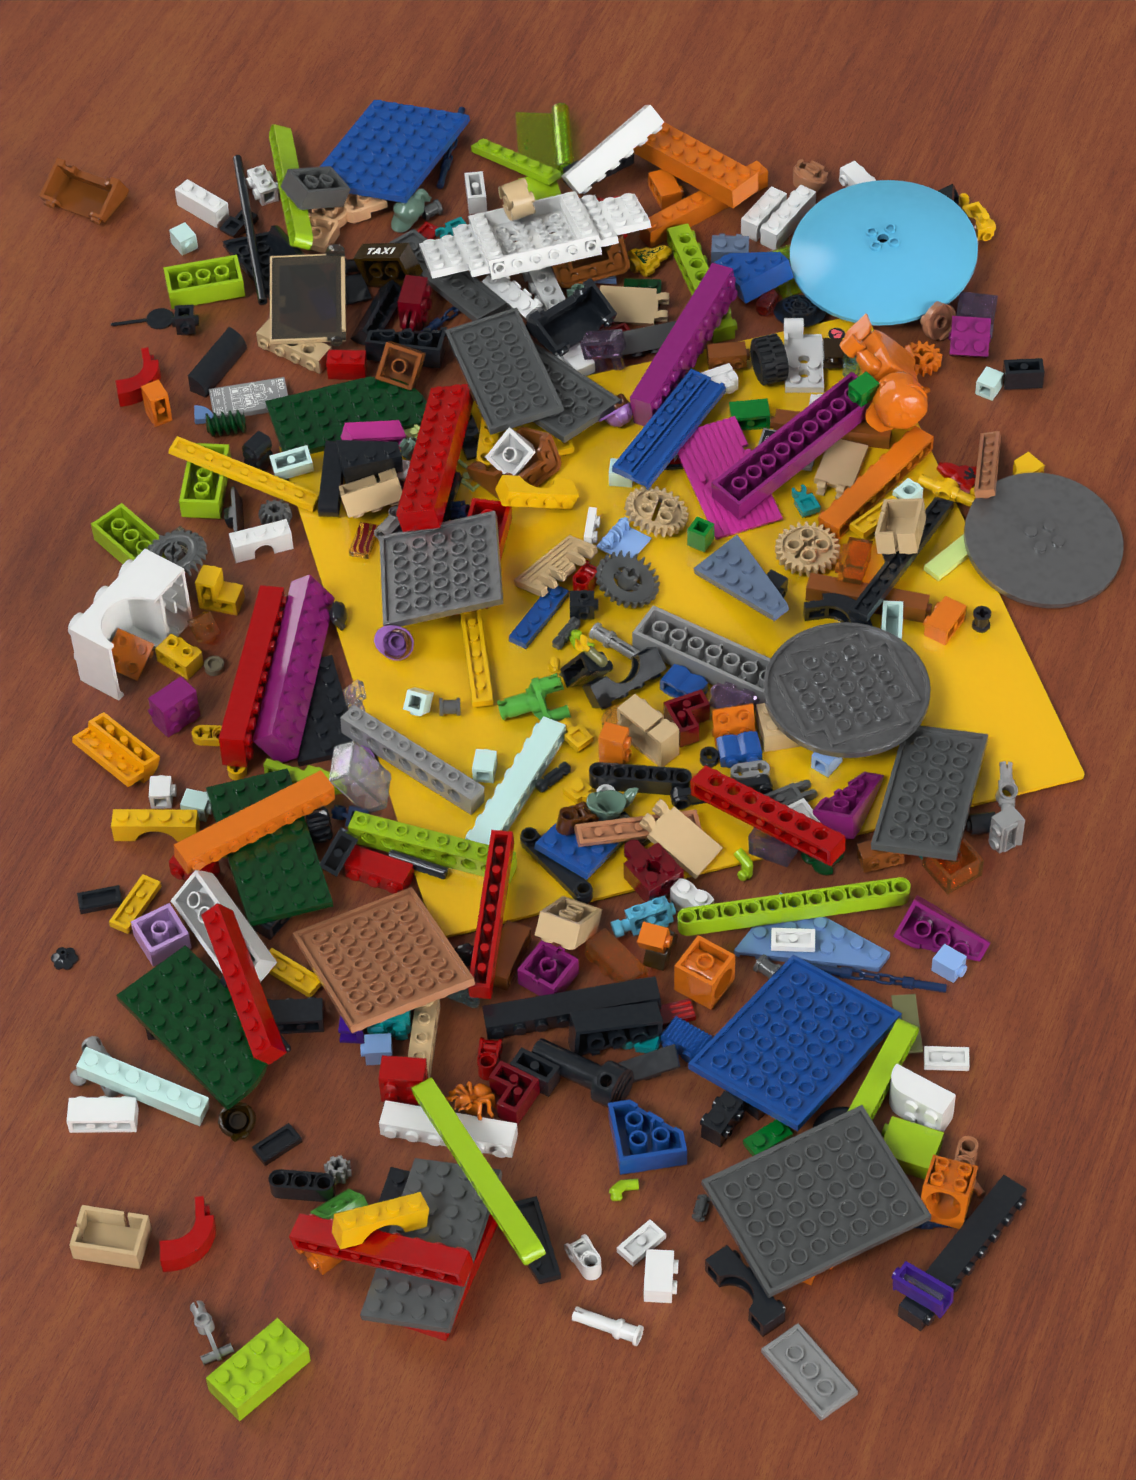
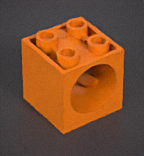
[674,935,735,1010]
[921,1155,978,1229]

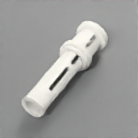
[572,1306,644,1346]

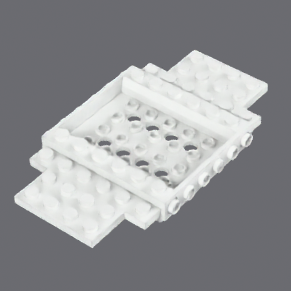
[419,191,651,280]

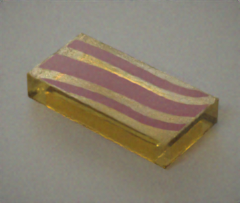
[349,522,379,559]

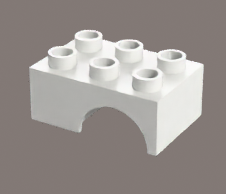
[68,549,193,701]

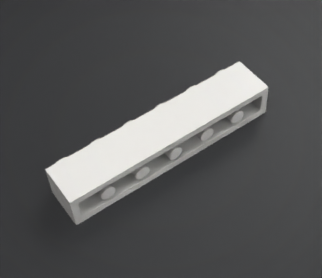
[379,1100,518,1158]

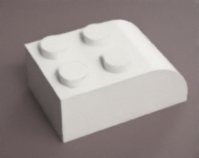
[889,1064,956,1132]

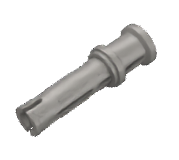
[589,622,640,660]

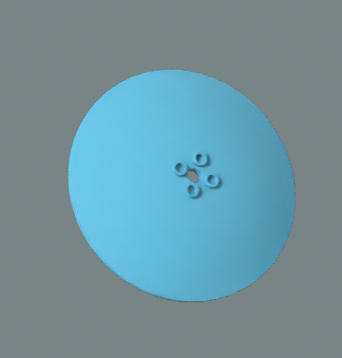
[790,180,978,326]

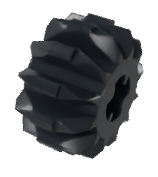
[306,807,333,843]

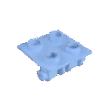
[597,517,651,558]

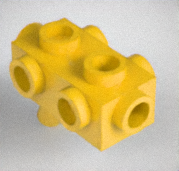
[962,201,996,241]

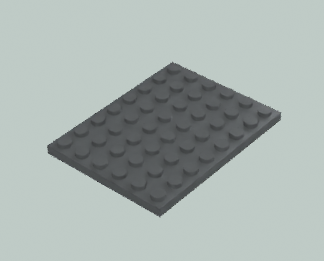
[701,1105,931,1298]

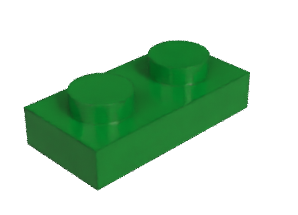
[743,1120,793,1156]

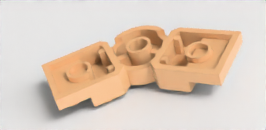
[309,194,388,253]

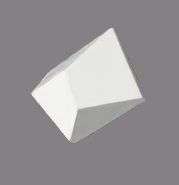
[485,427,536,476]

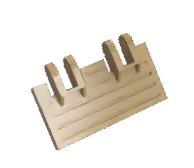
[514,535,598,597]

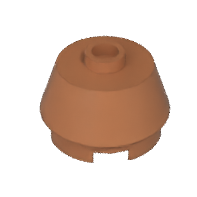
[793,159,828,193]

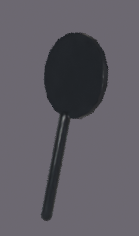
[111,308,174,329]

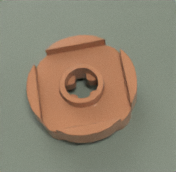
[920,301,956,340]

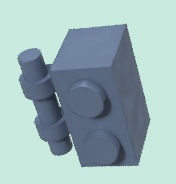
[711,233,749,264]

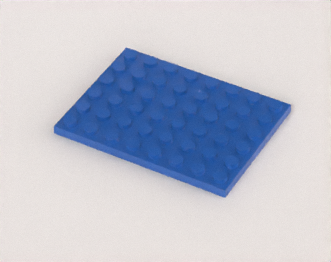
[320,100,470,203]
[688,955,902,1132]

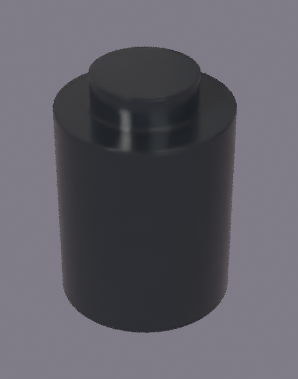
[965,811,995,835]

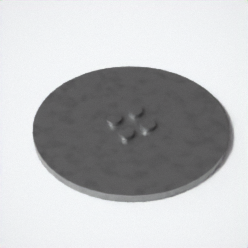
[964,473,1124,608]
[763,622,930,758]

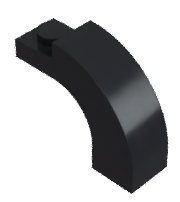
[803,593,872,626]

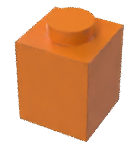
[637,922,673,954]

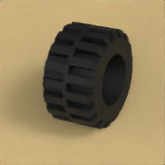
[750,333,789,386]

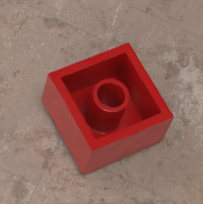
[378,1055,428,1106]

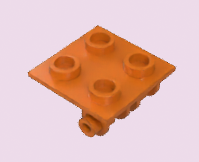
[112,628,155,681]
[712,703,755,747]

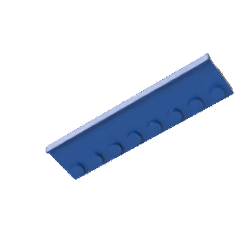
[612,369,726,490]

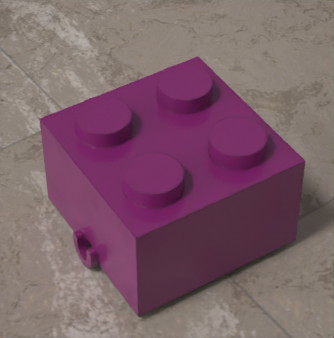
[948,316,991,358]
[148,676,201,737]
[517,940,579,996]

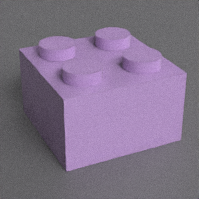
[131,903,192,967]

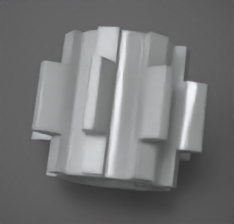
[324,1155,352,1185]

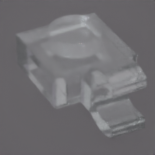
[343,679,367,711]

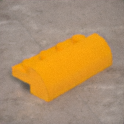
[72,712,160,787]

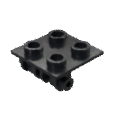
[326,271,372,306]

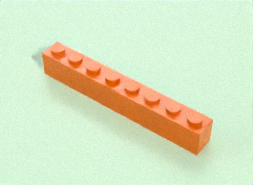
[639,161,768,248]
[818,426,934,539]
[173,770,335,875]

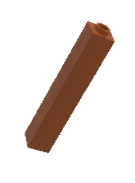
[770,409,892,449]
[805,573,932,623]

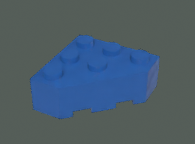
[715,252,794,304]
[608,1100,687,1175]

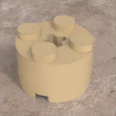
[498,178,536,221]

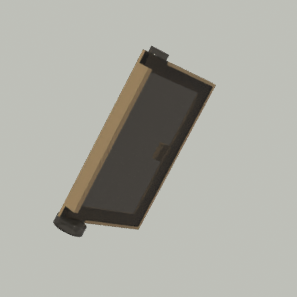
[270,244,346,346]

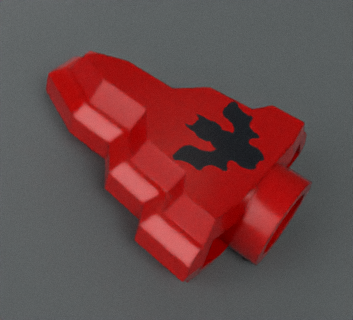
[936,462,977,494]

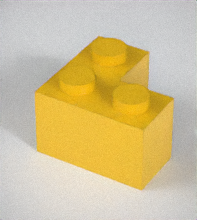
[195,564,245,616]

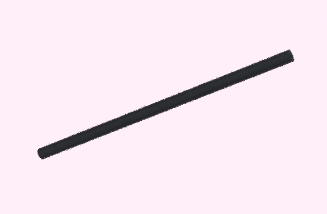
[233,155,268,305]

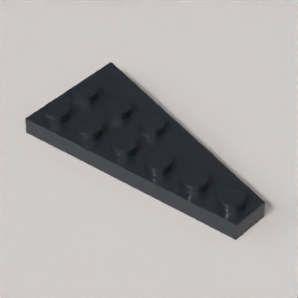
[222,232,301,315]
[298,655,358,767]

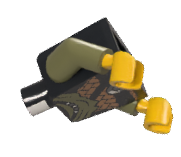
[547,635,613,688]

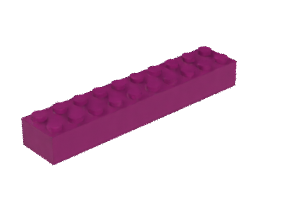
[630,263,737,426]
[711,372,873,519]
[252,575,335,763]

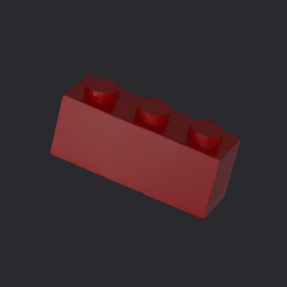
[344,845,414,894]

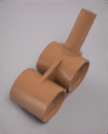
[954,1136,986,1198]

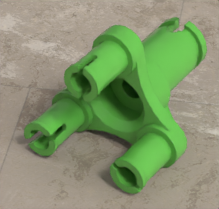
[497,673,571,721]

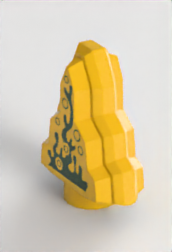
[628,245,672,278]

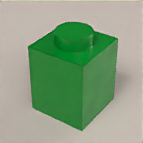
[848,371,879,407]
[687,517,714,552]

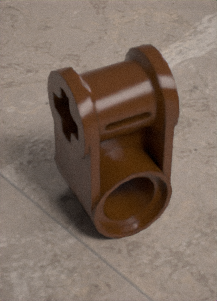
[556,802,598,835]

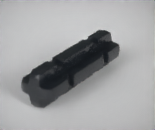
[535,762,571,793]

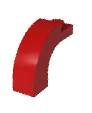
[115,347,161,407]
[159,1196,216,1272]

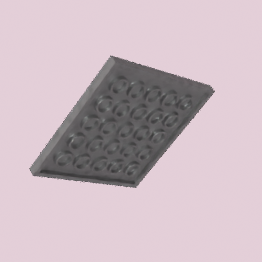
[379,511,503,627]

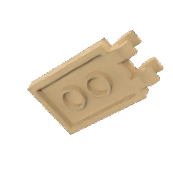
[600,285,670,326]
[814,439,868,499]
[639,799,723,879]

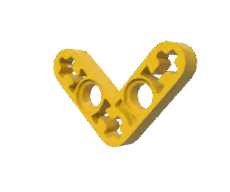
[192,725,248,780]

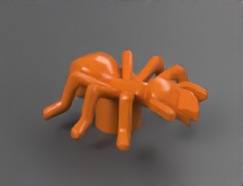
[445,1081,497,1121]

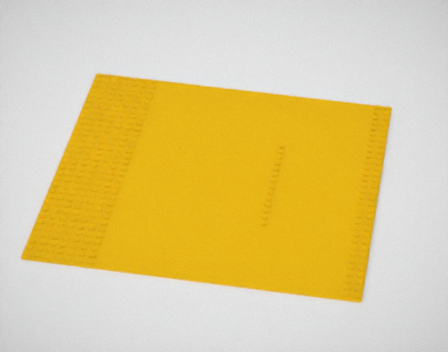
[279,319,1085,938]

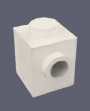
[149,775,177,809]

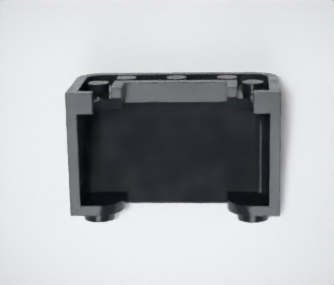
[526,278,617,357]

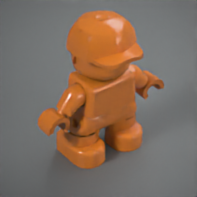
[840,314,930,432]

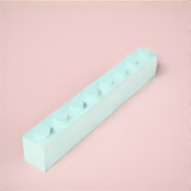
[465,716,566,845]

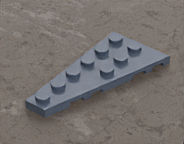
[693,535,789,621]

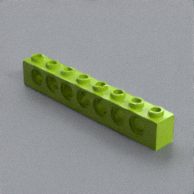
[667,223,738,343]
[348,811,517,884]

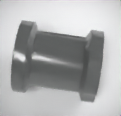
[421,199,443,221]
[439,698,461,716]
[753,954,782,980]

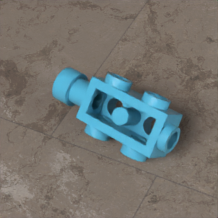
[610,895,676,938]

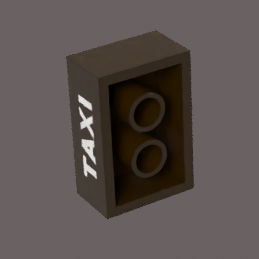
[353,243,423,287]

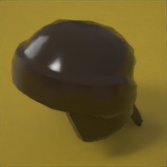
[218,1102,256,1142]

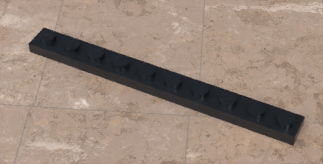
[849,497,954,622]

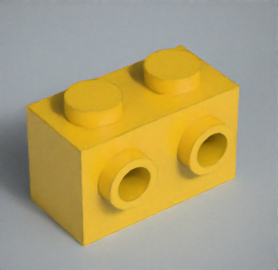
[155,634,204,680]

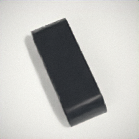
[268,1169,336,1202]

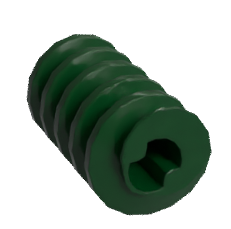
[205,409,246,437]

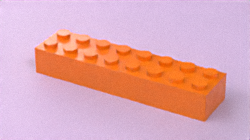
[633,122,758,208]

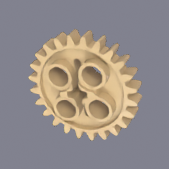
[624,486,689,537]
[775,521,840,577]

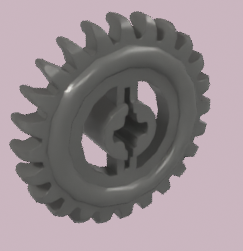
[147,530,208,576]
[595,550,660,609]

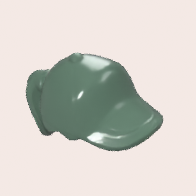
[391,188,432,233]
[586,788,639,821]

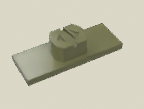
[891,994,923,1053]

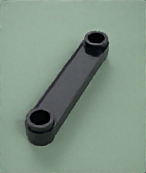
[670,774,773,810]
[520,827,593,904]

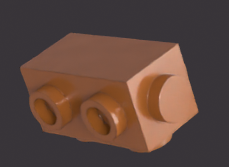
[707,341,750,370]
[857,840,905,873]

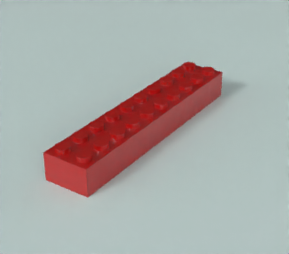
[396,384,474,532]
[219,585,288,768]

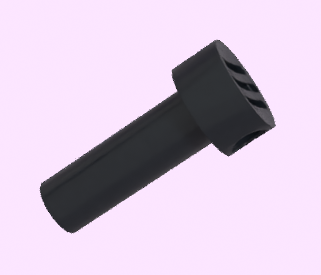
[531,1038,634,1108]

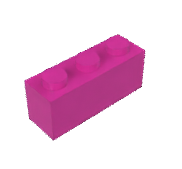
[341,420,406,450]

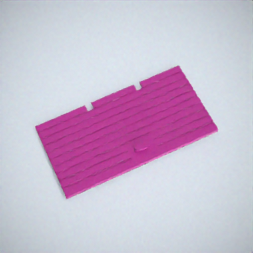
[677,416,783,540]

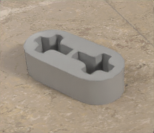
[730,760,770,780]

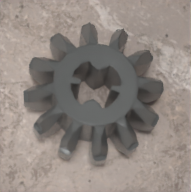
[258,498,292,525]

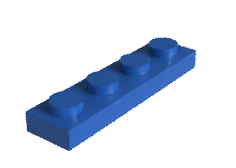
[509,586,569,649]

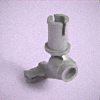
[190,1300,234,1365]

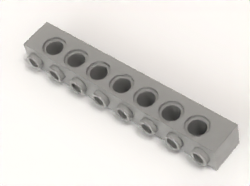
[340,705,484,815]

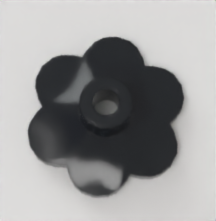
[51,947,78,970]

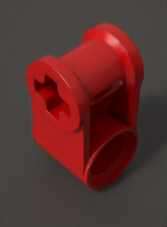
[573,560,598,591]
[477,1037,503,1081]

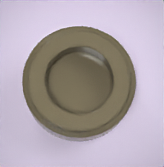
[204,656,225,676]

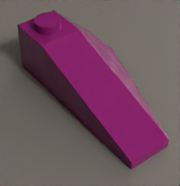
[893,895,991,962]

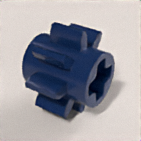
[449,500,470,520]

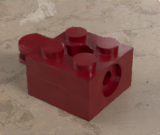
[398,275,432,331]
[624,839,684,902]

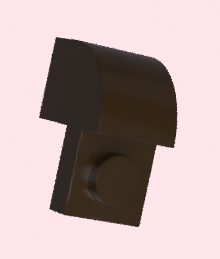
[822,338,843,369]
[643,930,678,971]

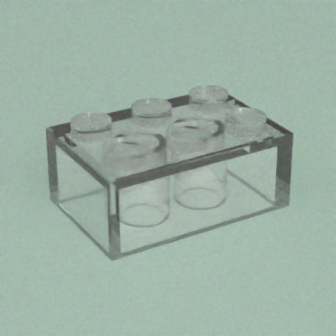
[329,740,391,813]

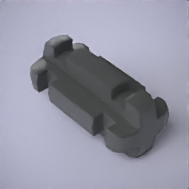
[692,1194,711,1222]

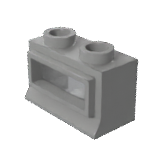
[988,805,1025,854]

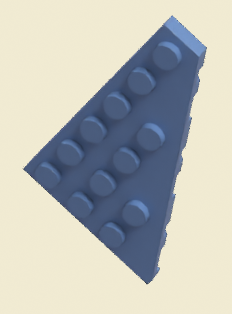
[734,892,890,972]

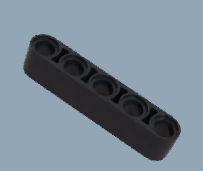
[318,440,344,517]
[589,762,692,795]

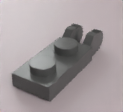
[764,779,818,806]

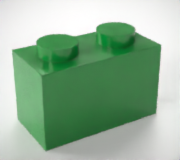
[729,398,770,431]

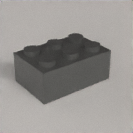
[281,166,350,210]

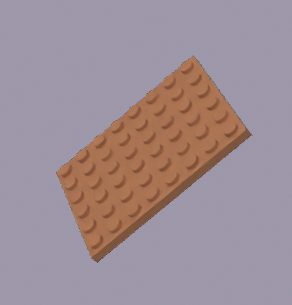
[293,887,475,1033]

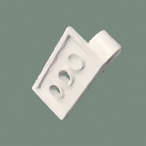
[784,318,824,393]

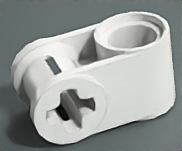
[564,1234,602,1280]

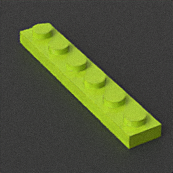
[471,138,561,185]

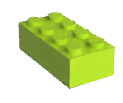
[163,255,245,309]
[179,443,231,519]
[91,503,167,564]
[206,1318,311,1421]

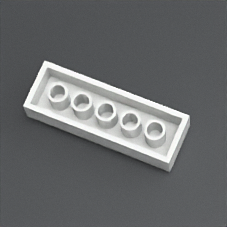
[561,105,664,194]
[171,870,277,983]

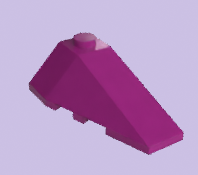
[813,772,884,839]

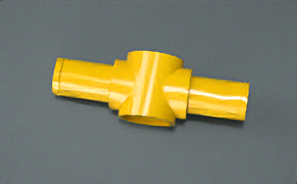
[918,474,976,507]

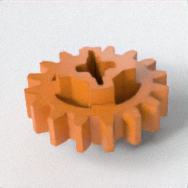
[905,341,942,377]

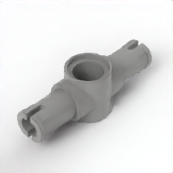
[995,761,1018,811]

